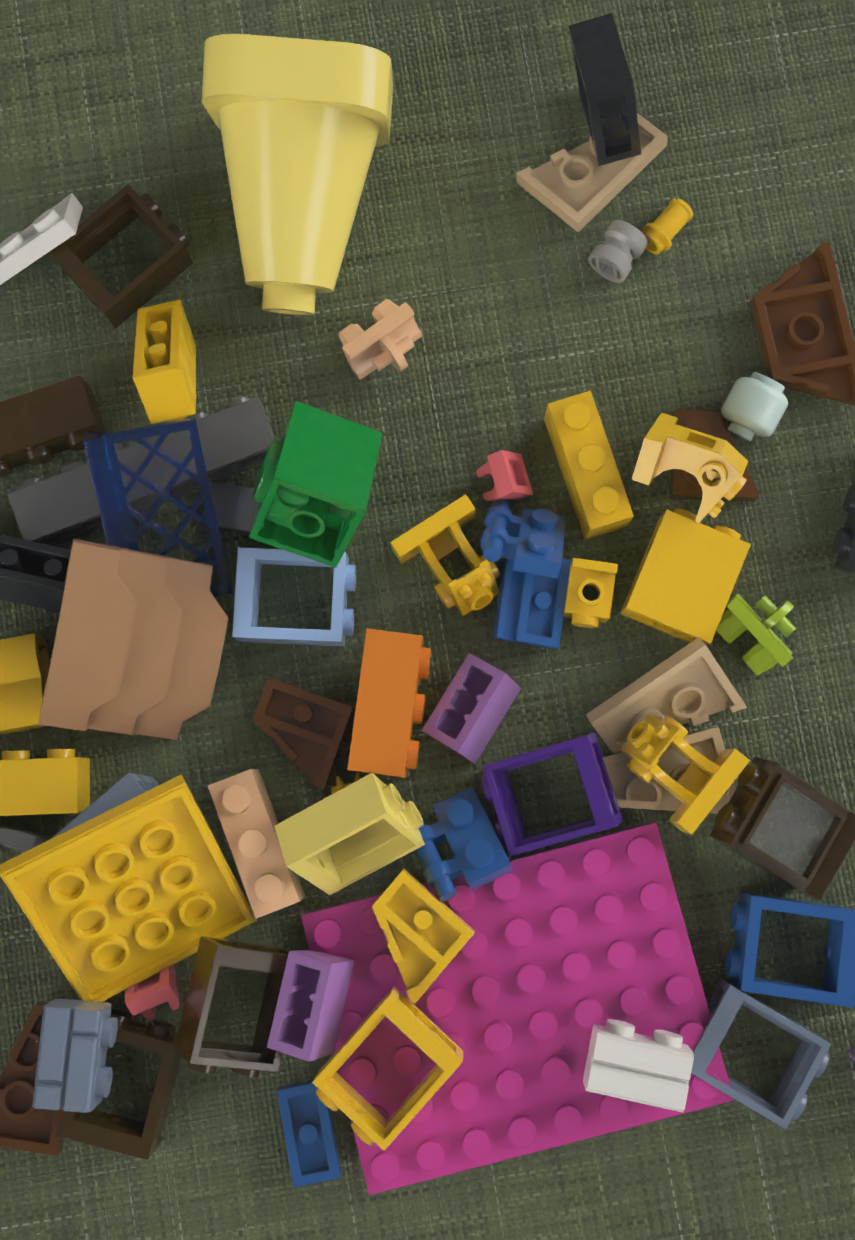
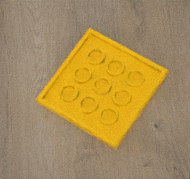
[0,774,257,1002]

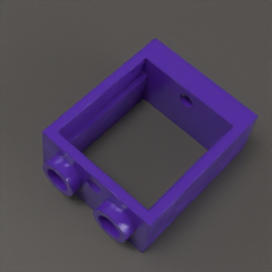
[481,733,623,856]

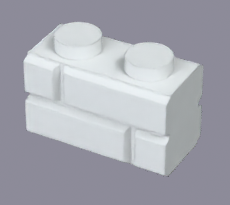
[583,1019,694,1113]

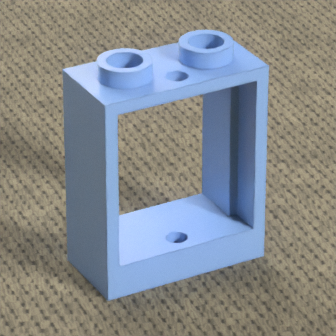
[232,547,356,647]

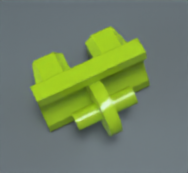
[716,593,796,675]

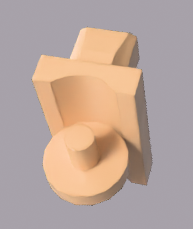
[339,299,422,380]

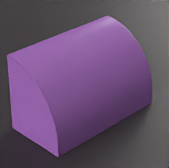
[422,653,521,764]
[267,950,355,1062]

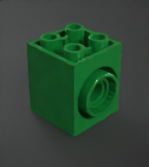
[249,401,382,568]

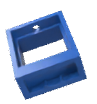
[725,892,855,1008]

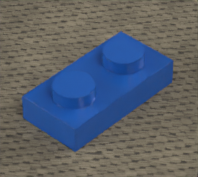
[277,1079,341,1187]

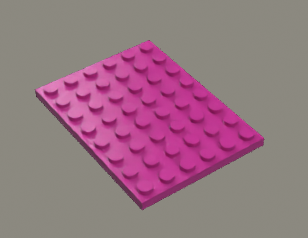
[301,822,734,1195]

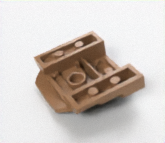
[39,539,228,740]

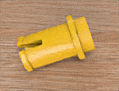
[642,198,693,255]

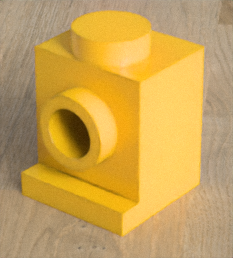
[563,558,618,628]

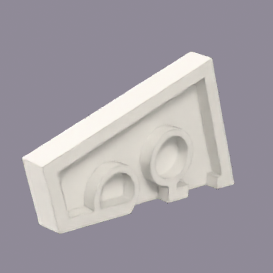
[0,193,83,285]

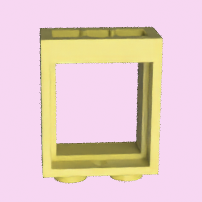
[274,773,425,895]

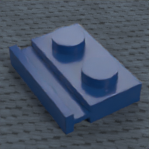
[492,558,571,649]

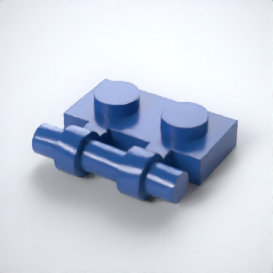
[481,500,566,579]
[414,787,513,902]

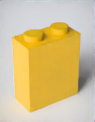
[620,509,751,646]

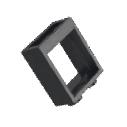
[569,13,641,166]

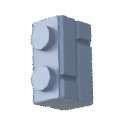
[32,998,118,1113]

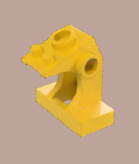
[632,413,748,523]
[390,494,501,616]
[620,714,750,834]

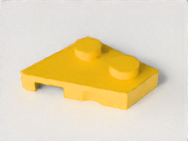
[372,869,475,1004]

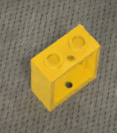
[312,986,463,1151]

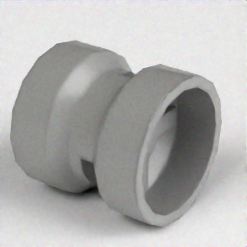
[588,220,648,283]

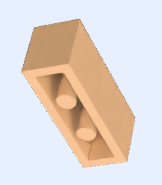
[208,769,306,919]

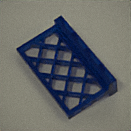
[84,417,232,597]

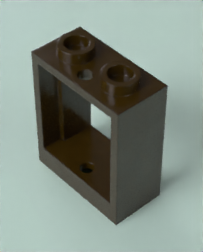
[49,184,193,329]
[174,936,290,1077]
[56,1009,182,1160]

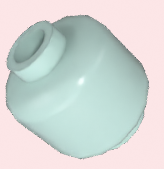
[721,372,788,442]

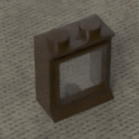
[710,757,855,901]

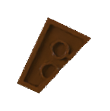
[0,1001,64,1156]

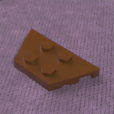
[750,242,855,406]

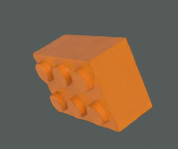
[347,628,431,778]

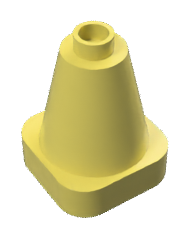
[202,34,393,315]

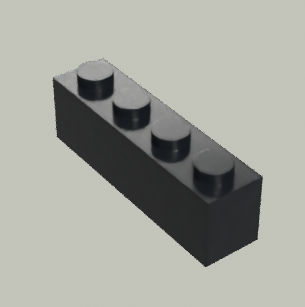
[0,534,71,613]

